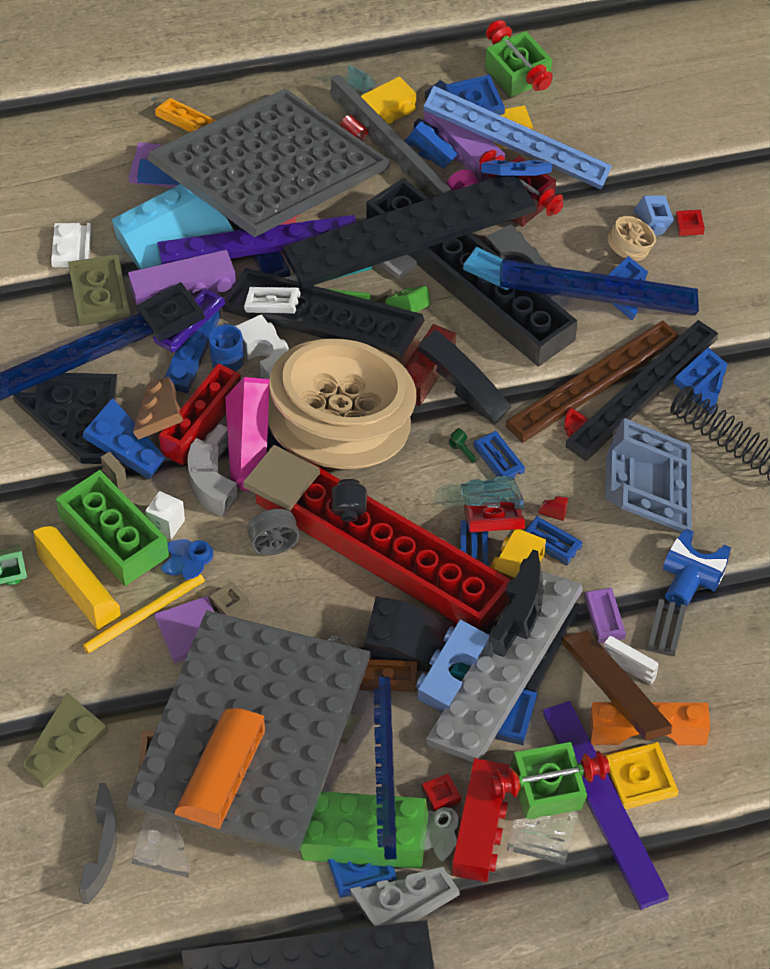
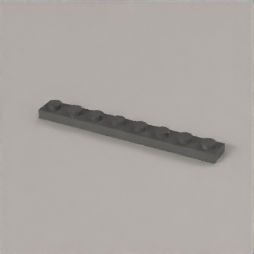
[330,74,452,199]

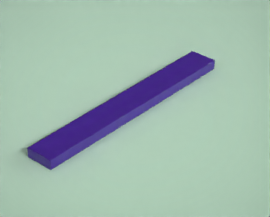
[543,701,669,910]

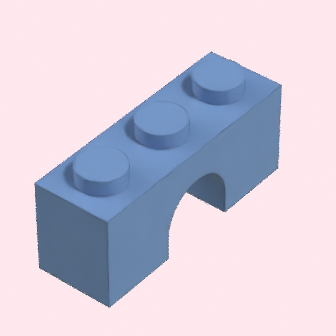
[416,620,489,713]

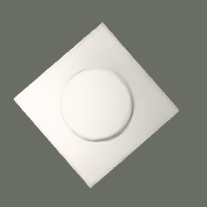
[145,491,185,540]

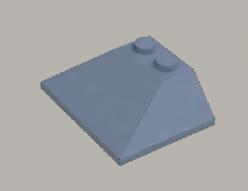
[605,418,692,532]

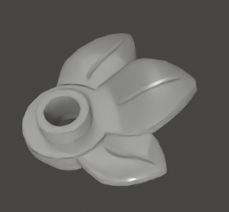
[424,807,460,862]

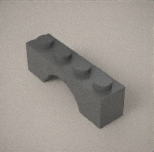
[486,224,570,308]

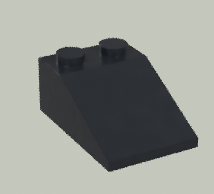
[365,596,457,672]

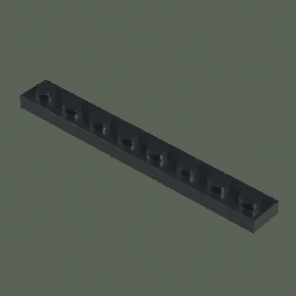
[565,320,718,461]

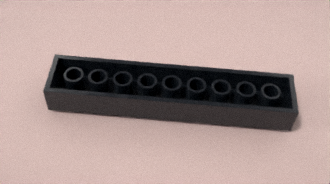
[366,177,578,367]

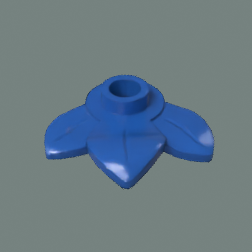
[161,539,214,580]

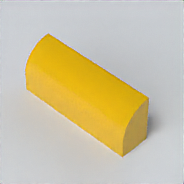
[33,526,121,631]

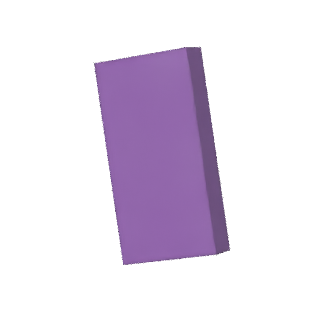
[584,588,626,643]

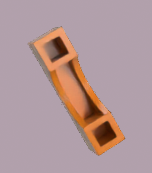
[589,702,710,745]

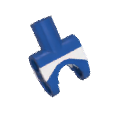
[663,528,732,607]

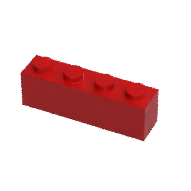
[159,363,241,466]
[452,758,511,882]

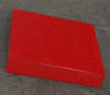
[464,500,525,532]

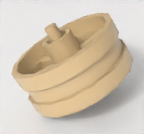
[607,216,656,261]

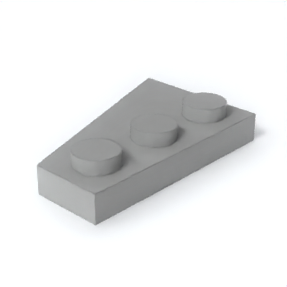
[350,867,460,927]

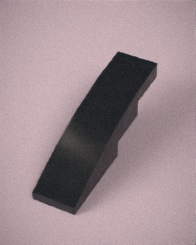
[418,329,511,425]

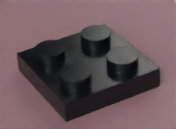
[136,282,205,342]

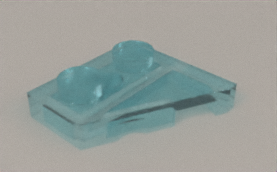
[461,476,524,509]

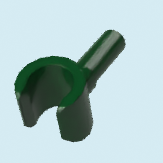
[449,428,477,463]

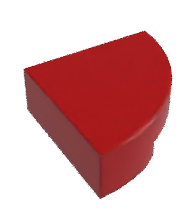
[564,407,589,437]
[538,496,568,521]

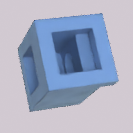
[633,196,674,236]

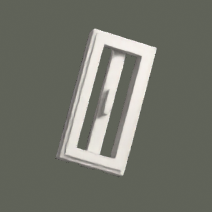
[244,287,300,313]
[604,636,659,685]

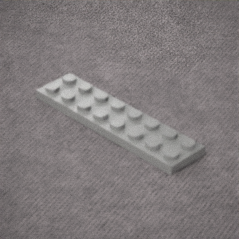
[426,571,583,762]

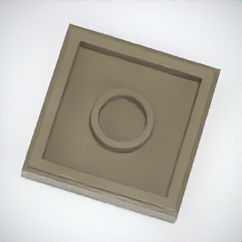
[243,445,320,511]

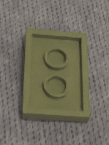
[68,254,130,326]

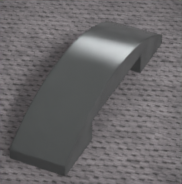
[80,783,118,904]

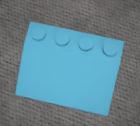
[111,184,234,270]

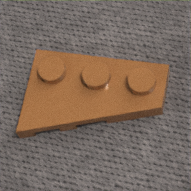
[133,377,183,440]

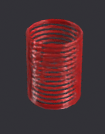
[340,115,368,141]

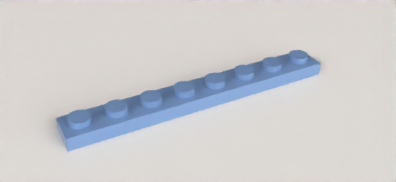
[423,86,612,190]

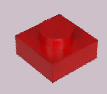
[675,209,705,236]
[422,773,461,812]

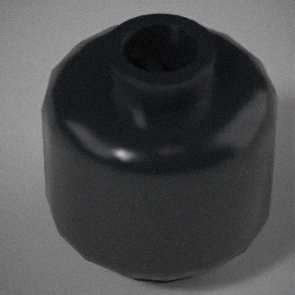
[331,479,367,522]

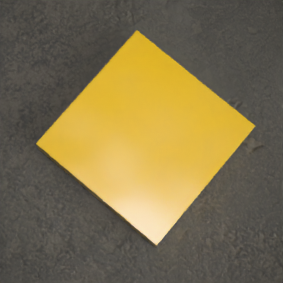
[605,742,678,810]

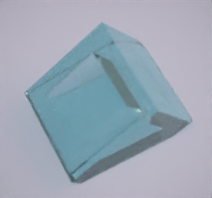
[348,65,376,93]

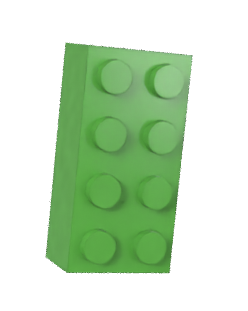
[56,470,169,586]
[301,791,428,869]

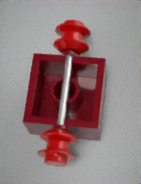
[479,149,564,227]

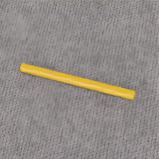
[83,574,205,654]

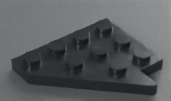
[13,372,118,464]

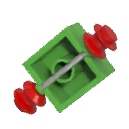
[485,20,553,97]
[491,742,610,820]

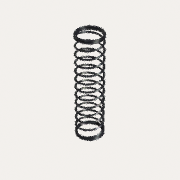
[670,386,770,481]

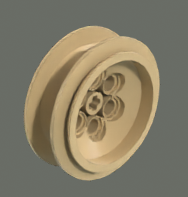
[268,339,416,469]

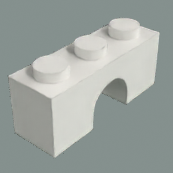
[235,314,289,379]

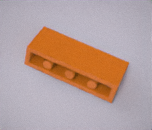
[174,708,265,829]

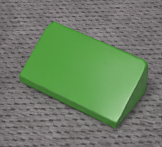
[385,285,431,312]

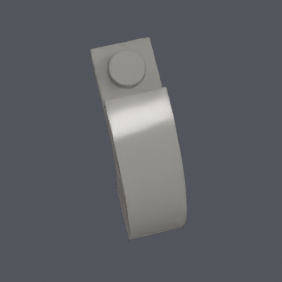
[188,424,238,518]

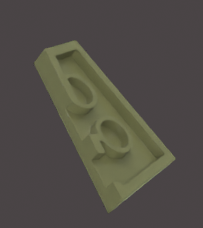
[22,693,107,788]

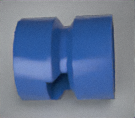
[209,324,244,372]

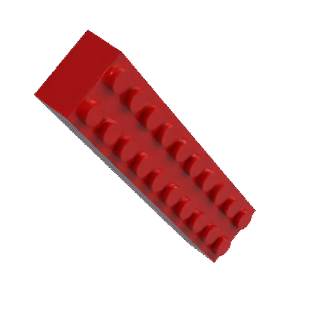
[255,450,511,632]

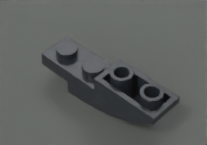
[489,549,544,657]

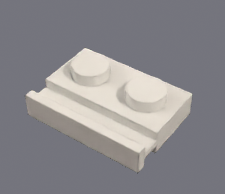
[51,223,92,267]

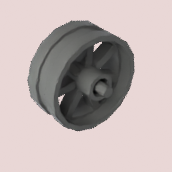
[247,509,300,555]

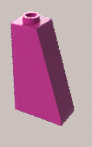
[225,377,270,491]

